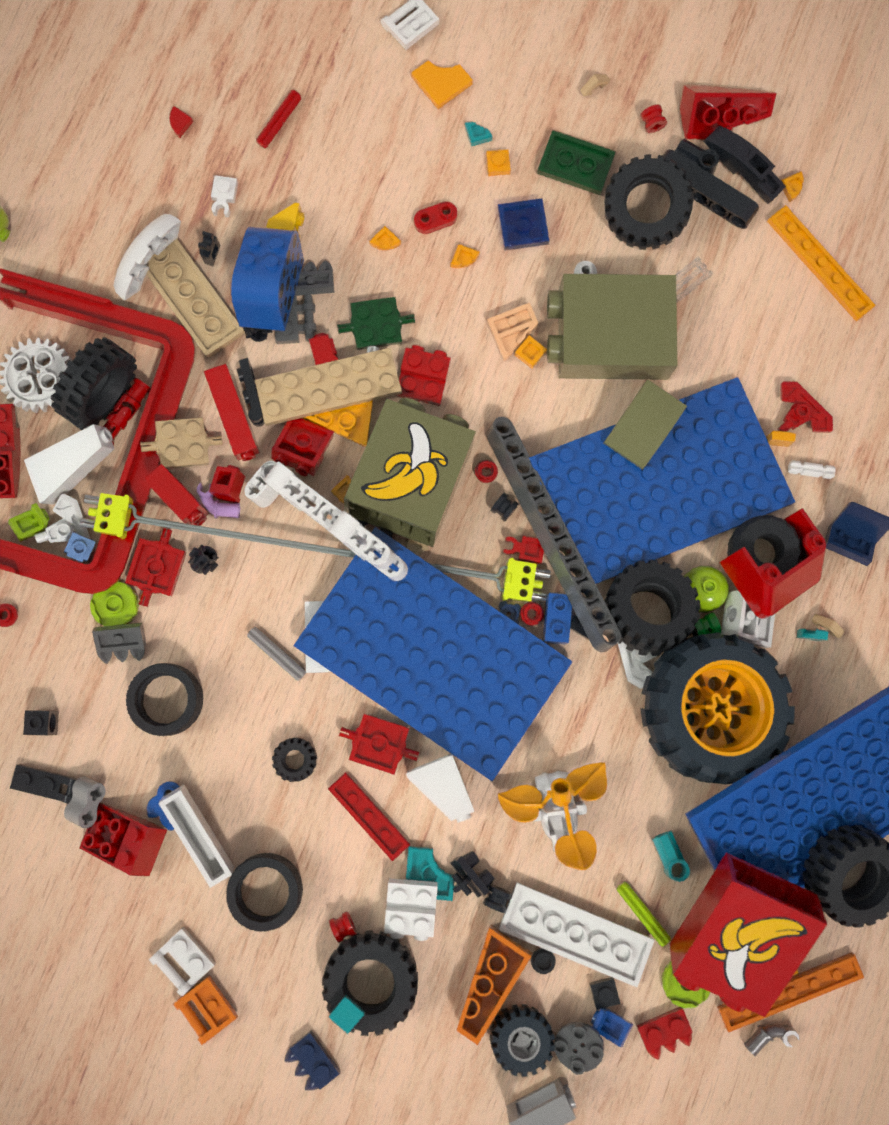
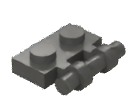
[275,295,317,344]

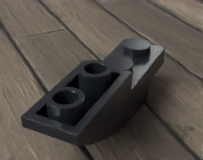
[703,125,786,204]

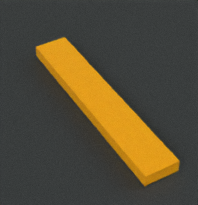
[767,205,876,322]

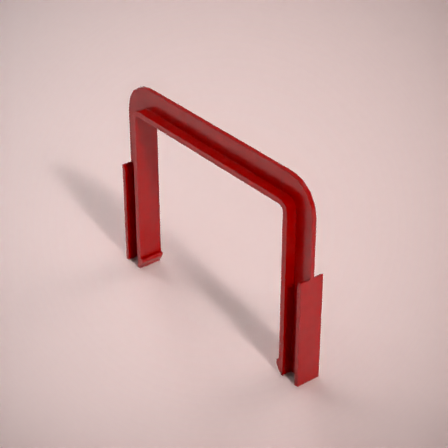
[0,268,196,594]

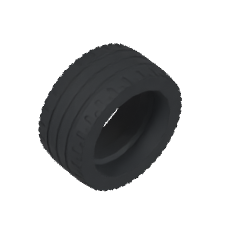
[126,663,204,736]
[226,853,303,932]

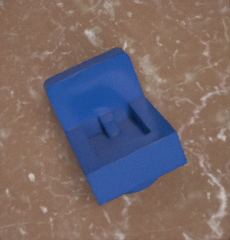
[591,1008,633,1048]

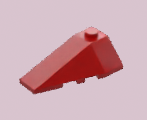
[680,85,777,139]

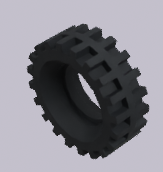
[51,337,137,430]

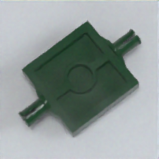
[337,297,415,350]

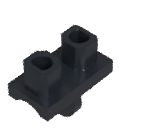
[450,851,495,898]

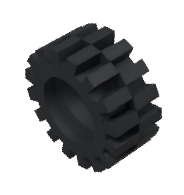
[272,738,317,782]

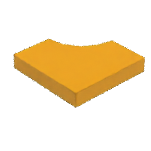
[411,60,473,109]

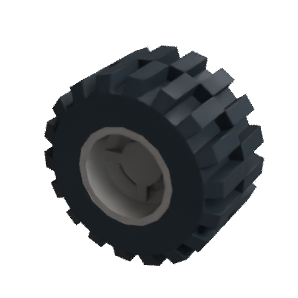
[490,1004,555,1077]

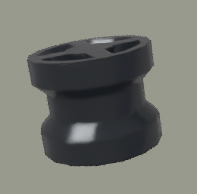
[490,492,519,522]
[483,884,512,913]

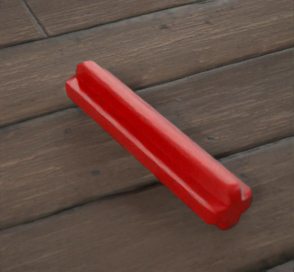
[256,90,301,149]

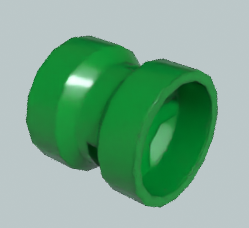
[692,612,721,636]

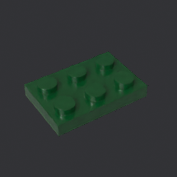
[537,130,616,195]

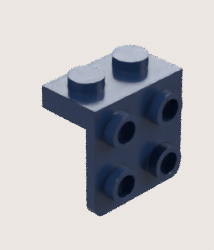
[825,502,889,566]

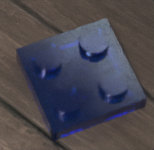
[497,198,550,251]

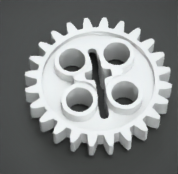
[0,337,72,413]

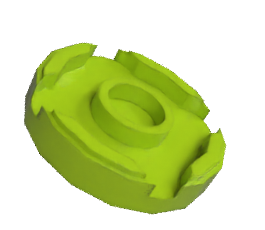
[90,582,139,626]
[662,961,710,1008]

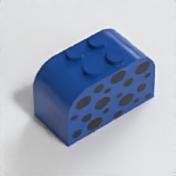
[231,227,304,331]

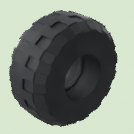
[727,515,803,575]

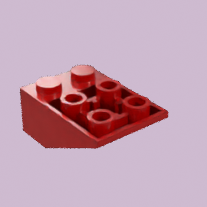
[79,802,167,877]

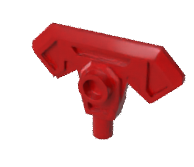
[777,381,833,433]

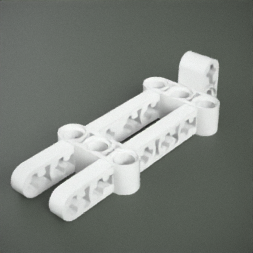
[244,461,408,581]

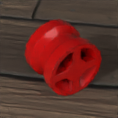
[640,104,668,133]
[329,911,357,943]

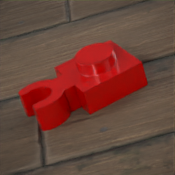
[503,536,544,564]

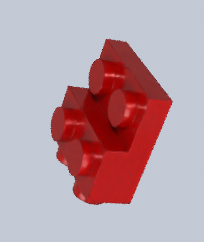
[396,345,451,406]
[271,418,334,477]

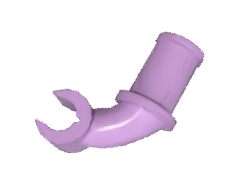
[197,483,240,519]

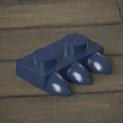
[284,1031,341,1091]

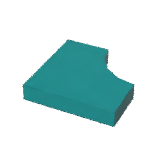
[406,846,454,901]

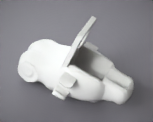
[534,771,587,852]

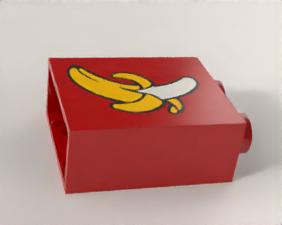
[669,853,828,1017]

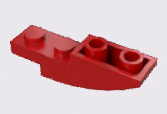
[0,404,21,498]

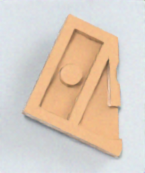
[487,302,538,361]

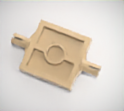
[141,418,223,469]

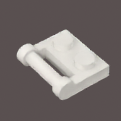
[380,0,439,50]
[149,927,216,997]

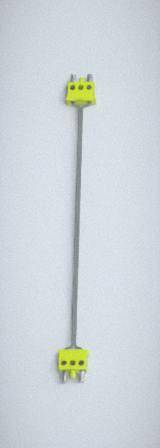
[79,493,551,602]

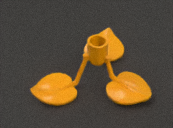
[498,762,607,871]

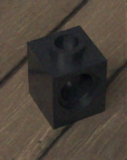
[23,710,59,736]

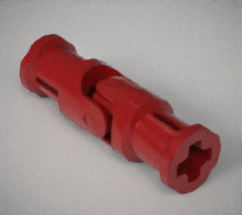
[103,377,151,445]

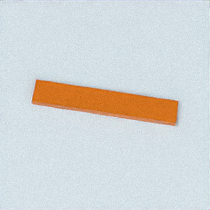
[717,952,864,1033]

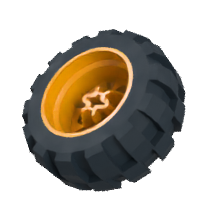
[640,633,795,785]

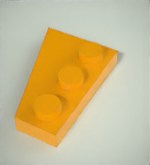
[303,401,373,447]

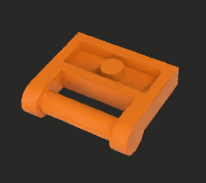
[173,975,238,1045]

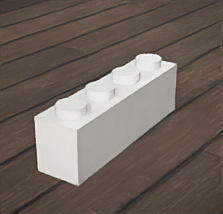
[159,784,234,888]

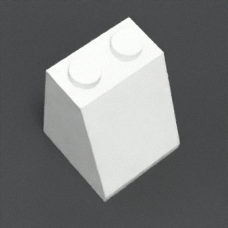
[406,754,474,823]

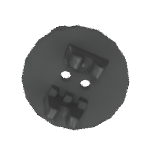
[554,1022,605,1075]

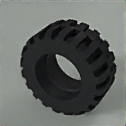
[604,154,694,250]
[604,560,701,656]
[803,825,889,928]
[322,930,418,1036]

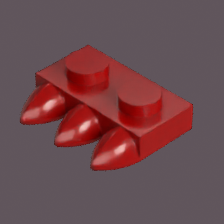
[636,1007,693,1060]

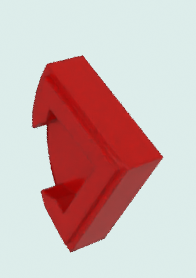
[169,106,193,138]

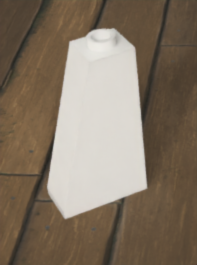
[24,424,114,505]

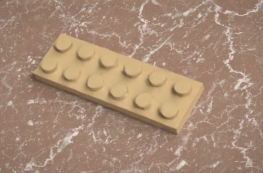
[146,239,245,359]
[255,347,402,426]

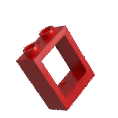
[143,463,209,526]

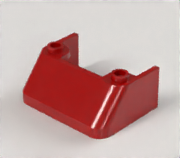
[719,508,826,619]

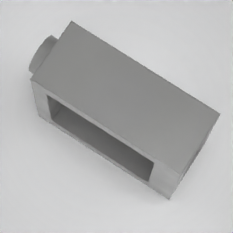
[506,1078,577,1125]

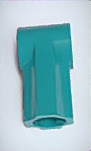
[652,831,690,882]

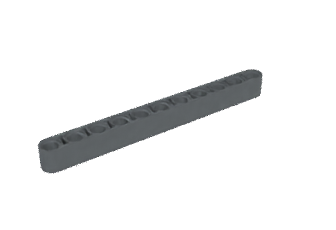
[487,417,621,653]

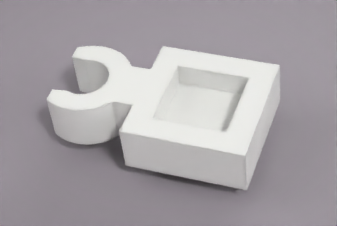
[211,176,238,218]

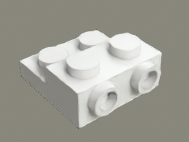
[384,878,438,941]

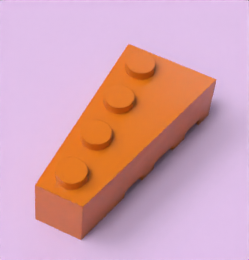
[456,925,532,1045]

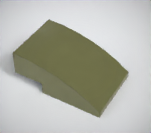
[603,379,687,470]

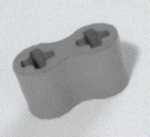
[64,776,105,828]

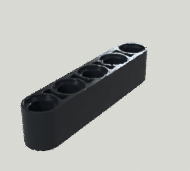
[663,149,759,229]

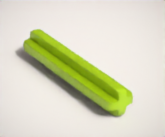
[616,882,671,947]

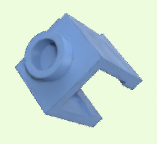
[64,531,96,562]

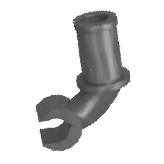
[743,1024,800,1057]

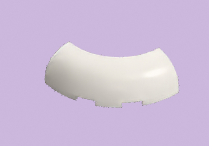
[113,214,181,301]

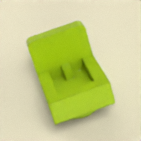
[8,503,49,542]

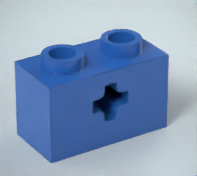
[542,593,572,645]

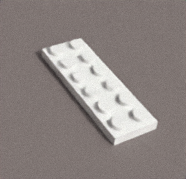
[499,882,655,987]

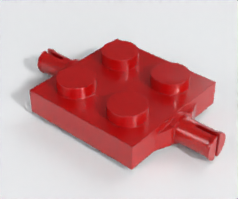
[125,528,187,607]
[339,714,419,775]

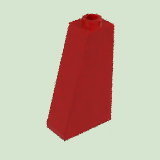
[204,364,260,461]

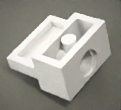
[721,590,775,648]

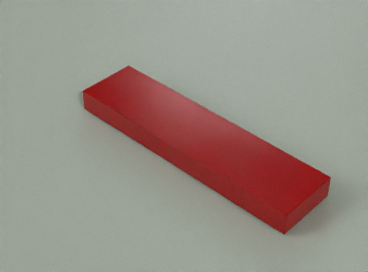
[328,772,410,862]

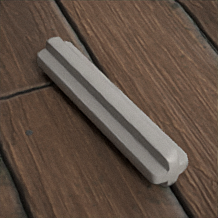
[247,627,306,681]

